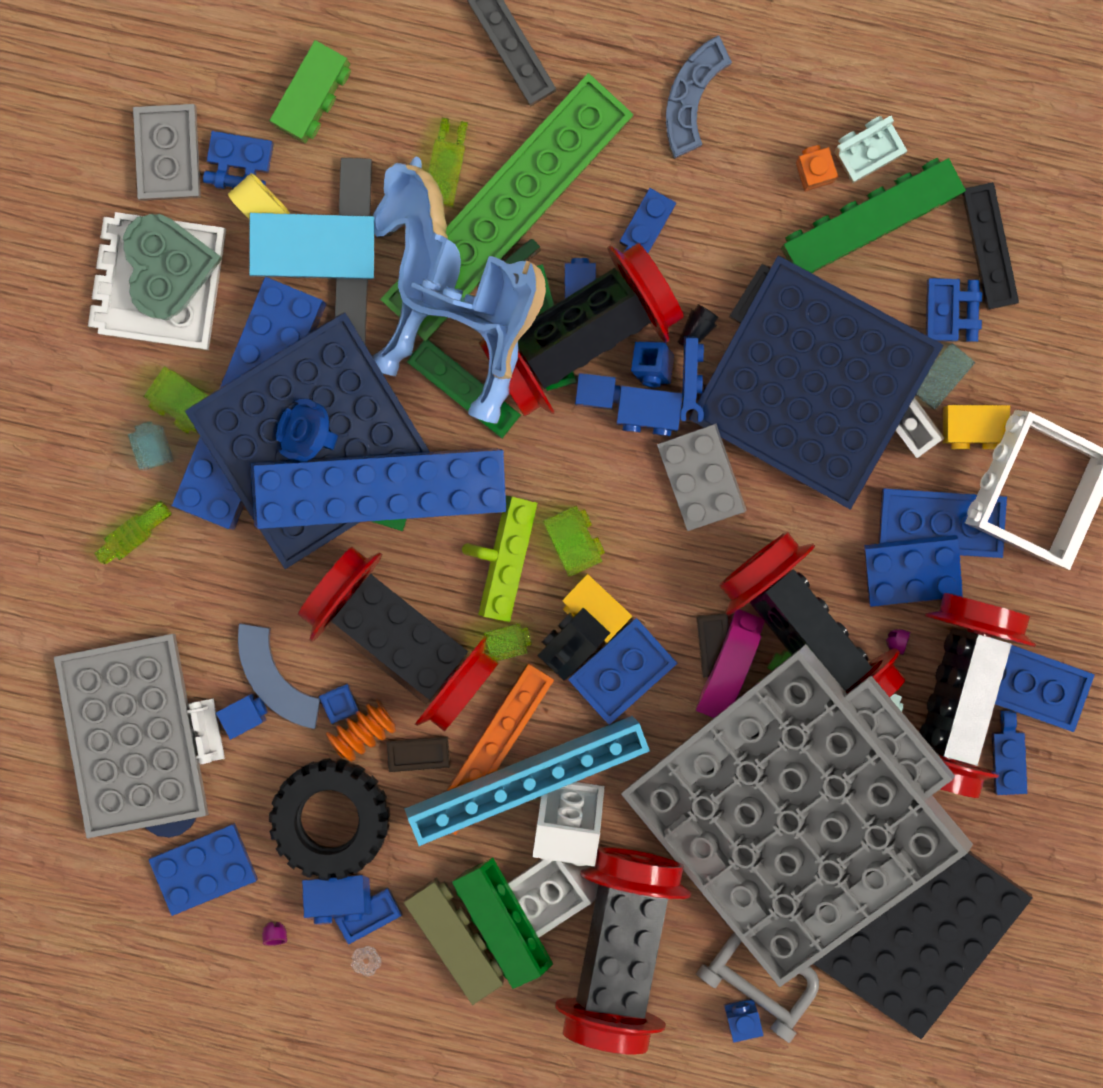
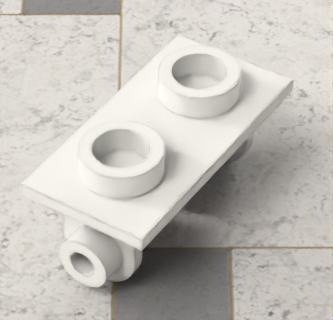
[187,698,225,764]

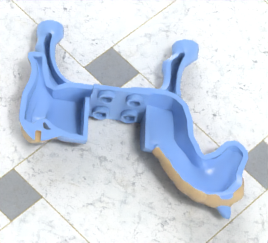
[372,156,546,424]

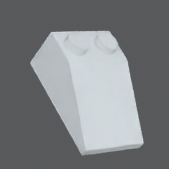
[532,782,605,866]
[508,859,598,937]

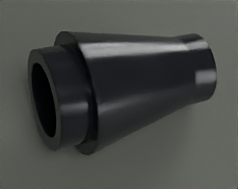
[677,304,719,346]

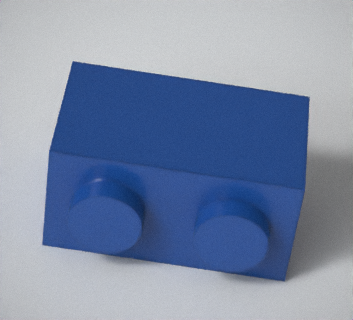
[616,386,683,436]
[302,875,372,925]

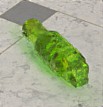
[94,500,172,564]

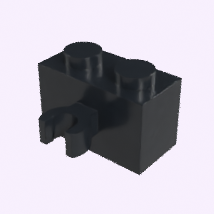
[537,608,610,681]

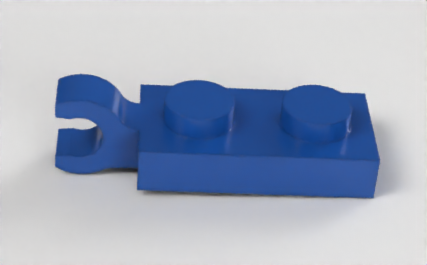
[619,188,676,253]
[680,336,704,422]
[992,710,1028,795]

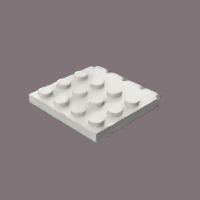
[88,212,226,350]

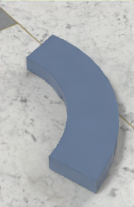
[666,35,732,159]
[238,623,320,729]

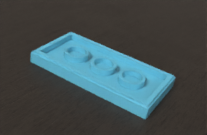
[249,213,374,279]

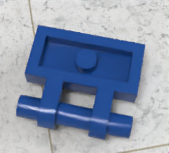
[203,131,274,189]
[926,278,983,342]

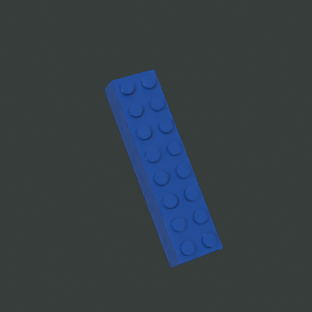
[172,277,326,530]
[251,448,506,529]

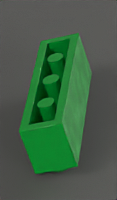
[452,857,553,989]

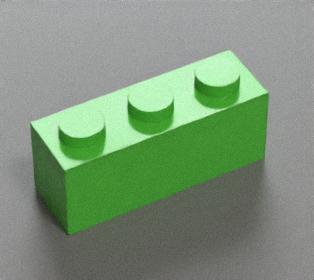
[269,40,351,144]

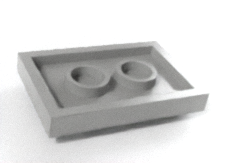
[133,104,201,201]
[657,424,747,531]

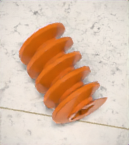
[326,699,396,762]

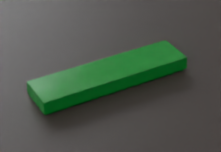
[407,340,521,439]

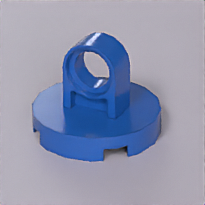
[276,399,339,462]

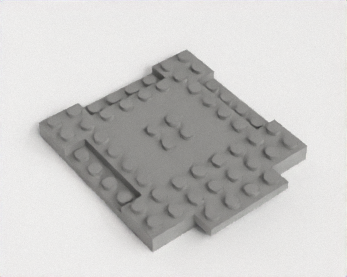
[621,644,973,987]

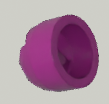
[886,629,911,655]
[262,922,287,946]

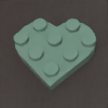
[123,214,223,320]

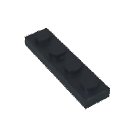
[962,182,1019,310]

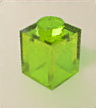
[484,622,532,661]

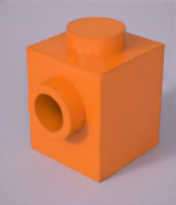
[796,145,838,192]

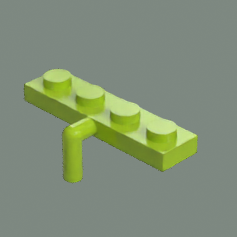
[462,495,538,622]

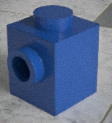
[631,342,674,387]

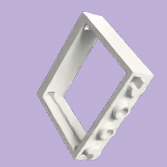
[965,410,1103,570]

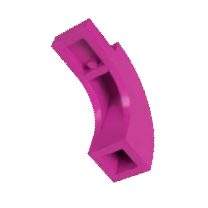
[695,609,765,718]

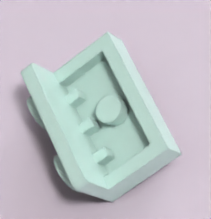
[834,116,907,184]

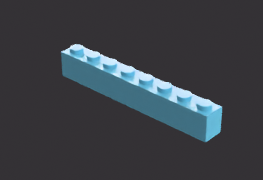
[405,716,650,846]

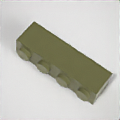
[404,878,504,1005]

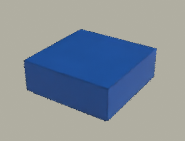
[319,683,360,724]

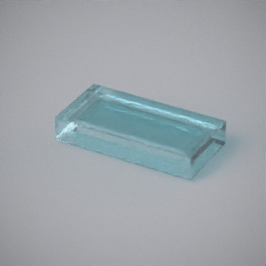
[916,343,975,410]

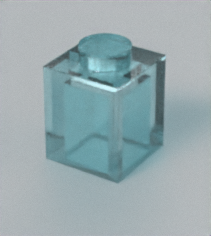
[128,422,174,471]

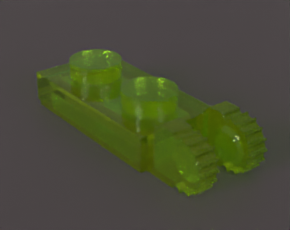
[428,117,468,208]

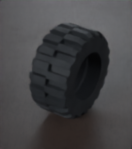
[269,758,390,881]

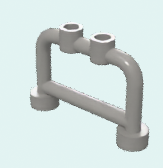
[696,932,819,1043]

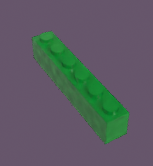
[781,158,966,273]

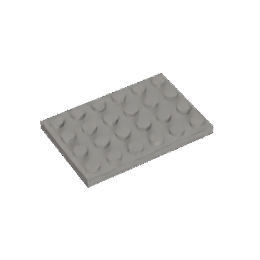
[54,634,209,838]

